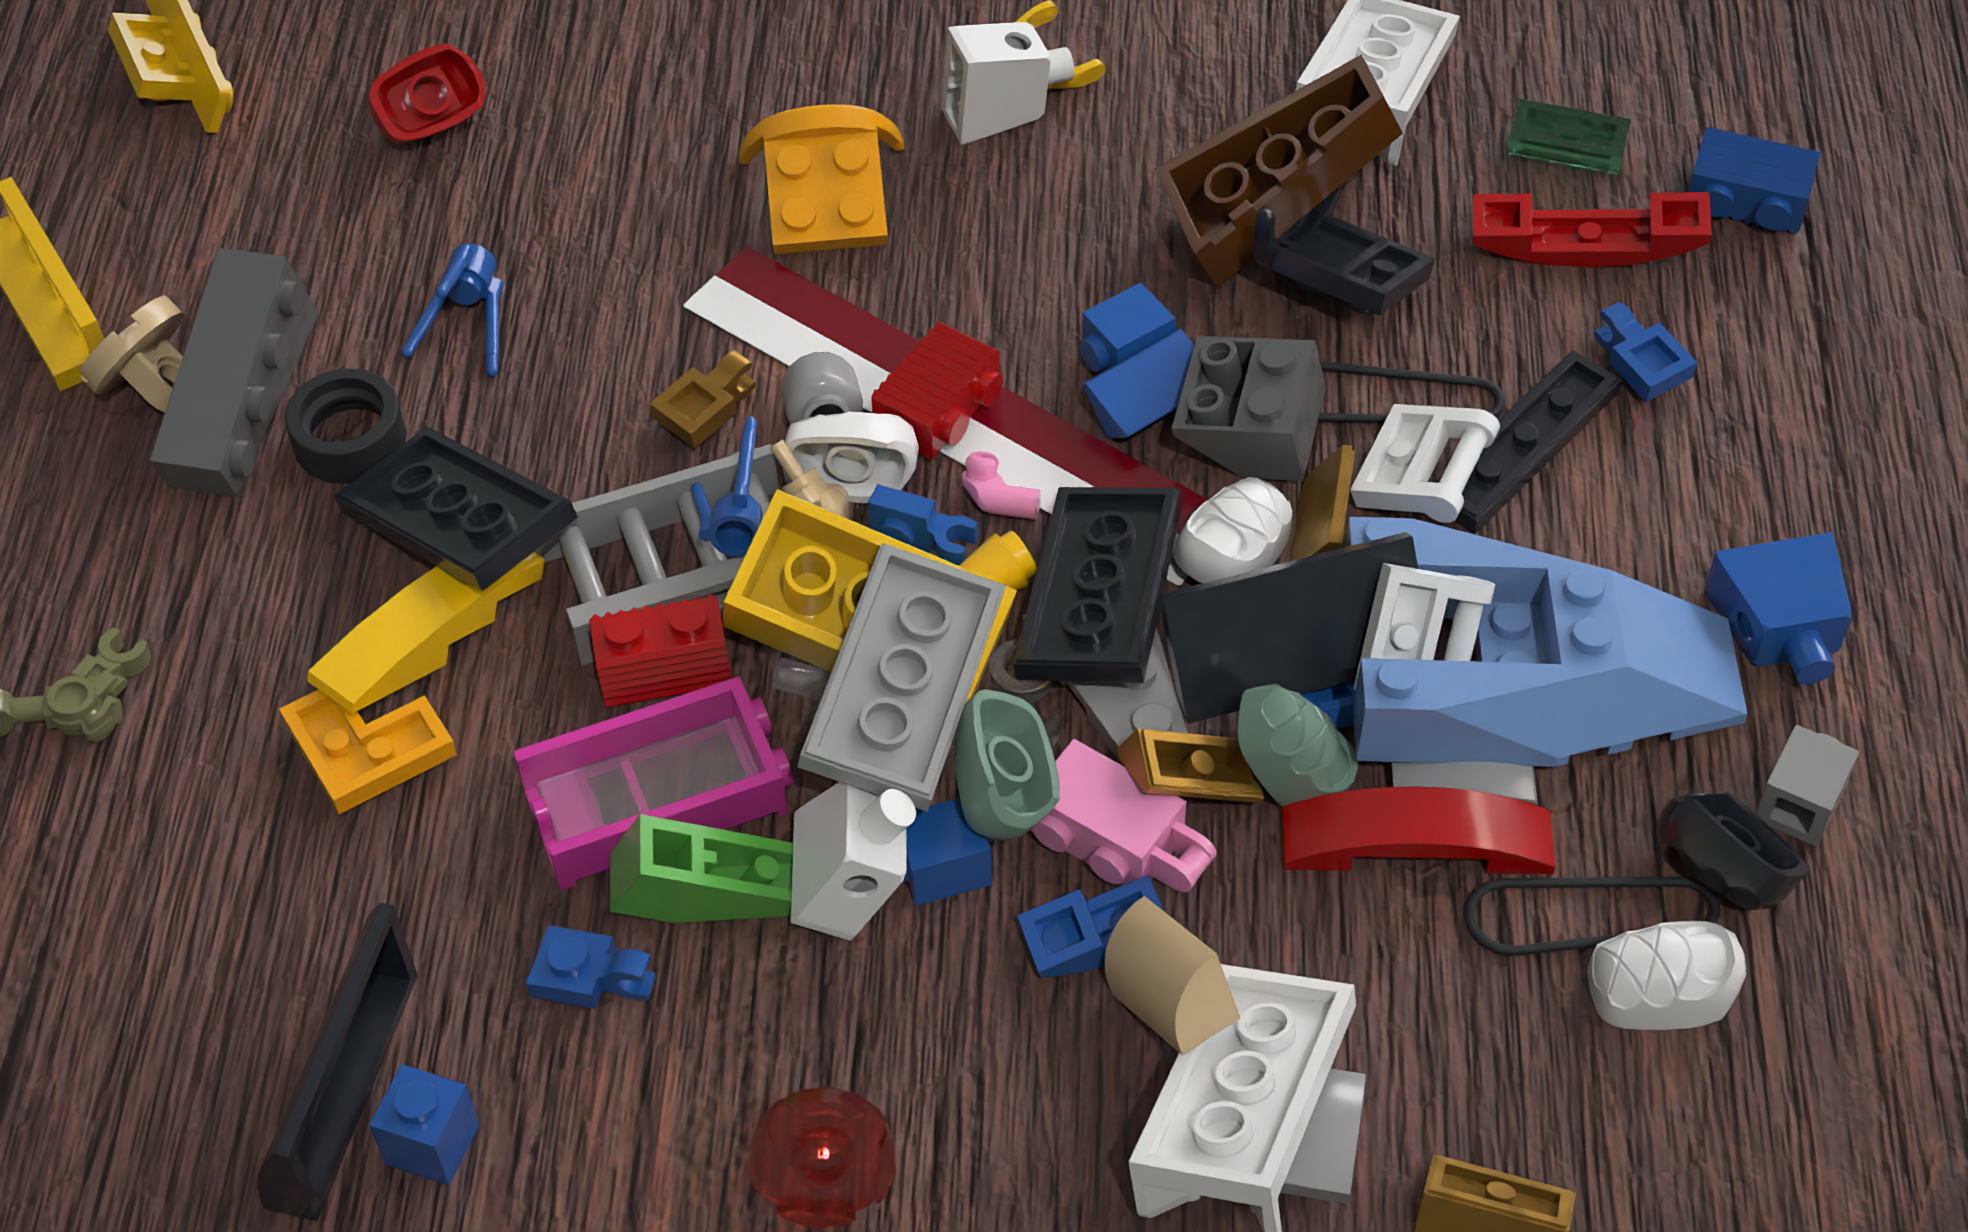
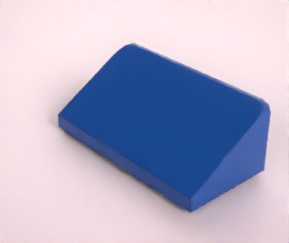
[1082,329,1194,438]

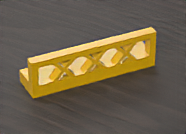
[0,177,104,392]

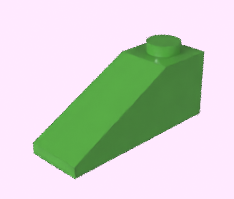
[610,814,793,923]

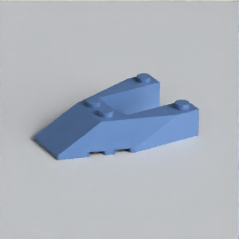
[1344,517,1748,767]

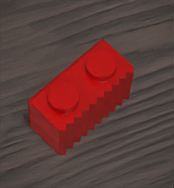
[871,321,1003,461]
[589,594,731,707]

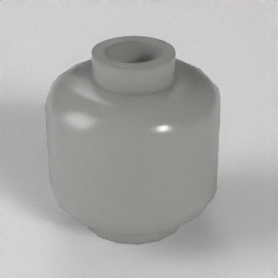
[781,352,863,425]

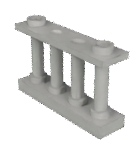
[540,444,779,666]

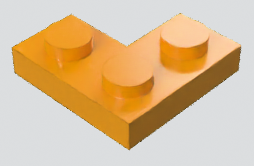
[279,689,457,815]

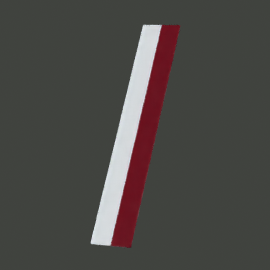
[683,247,1208,586]

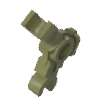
[0,627,152,742]

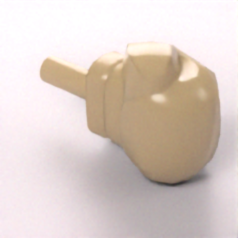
[770,439,852,519]

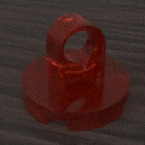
[750,1087,896,1228]

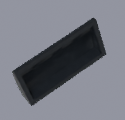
[257,903,418,1221]

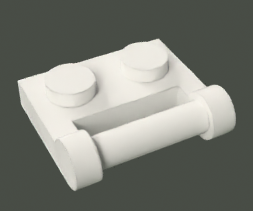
[1350,404,1500,523]
[1353,563,1495,691]

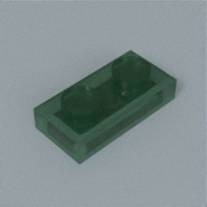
[1507,99,1631,174]

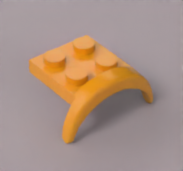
[739,105,904,255]

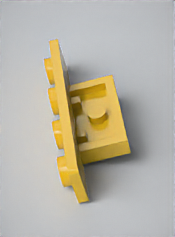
[108,0,233,133]

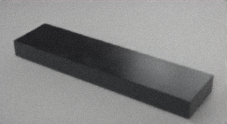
[1434,350,1622,535]

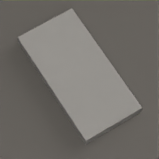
[797,543,1006,812]

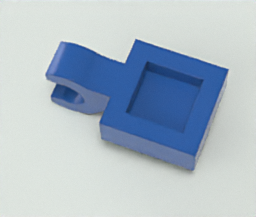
[1594,302,1698,402]
[868,484,978,566]
[526,925,657,1009]

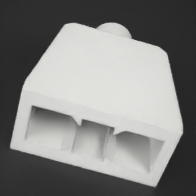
[941,22,1074,145]
[791,782,916,941]

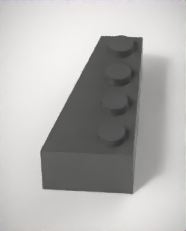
[150,247,319,497]

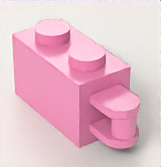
[1030,739,1216,892]

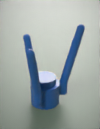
[401,244,504,377]
[691,416,789,557]

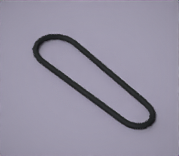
[1318,361,1506,423]
[1465,877,1720,956]

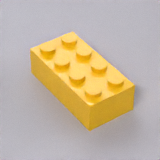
[723,489,1017,704]

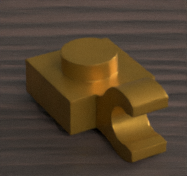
[649,350,756,449]

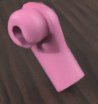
[962,451,1041,520]

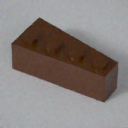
[1155,54,1403,288]

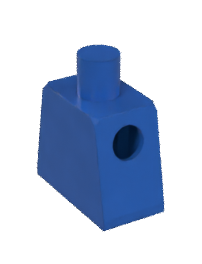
[1704,532,1851,684]

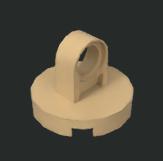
[79,295,185,412]

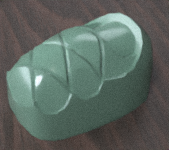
[1238,684,1358,806]
[953,689,1060,841]

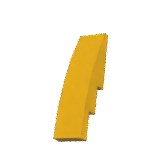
[307,552,545,714]

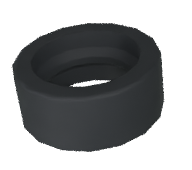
[284,368,407,484]

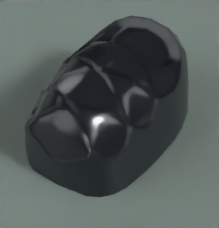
[1656,791,1808,910]

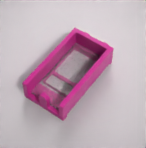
[513,676,794,891]

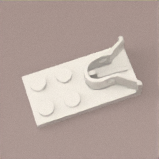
[1296,0,1460,166]
[1129,964,1356,1232]

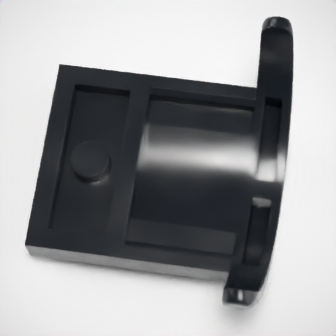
[1253,182,1435,315]

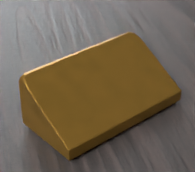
[1290,445,1355,561]
[1117,728,1264,803]
[1415,1155,1576,1232]

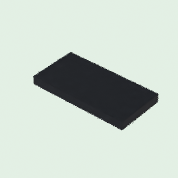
[334,427,578,592]
[1013,487,1183,683]
[1158,532,1435,724]

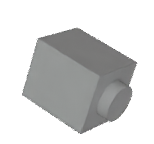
[1756,725,1860,847]

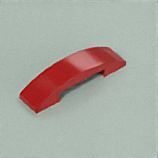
[1473,192,1712,268]
[1282,786,1556,875]

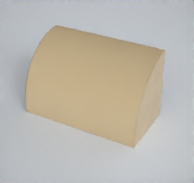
[1105,896,1241,1055]

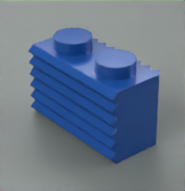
[1688,127,1821,235]

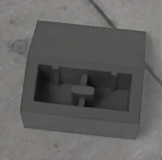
[1172,336,1326,481]

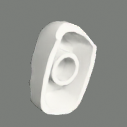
[783,411,919,503]
[1173,477,1292,584]
[1587,921,1746,1030]

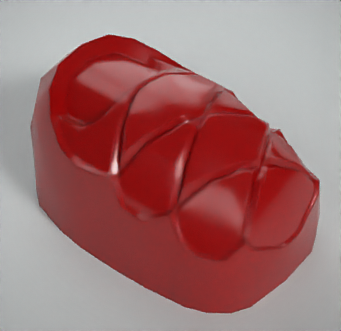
[366,43,485,144]

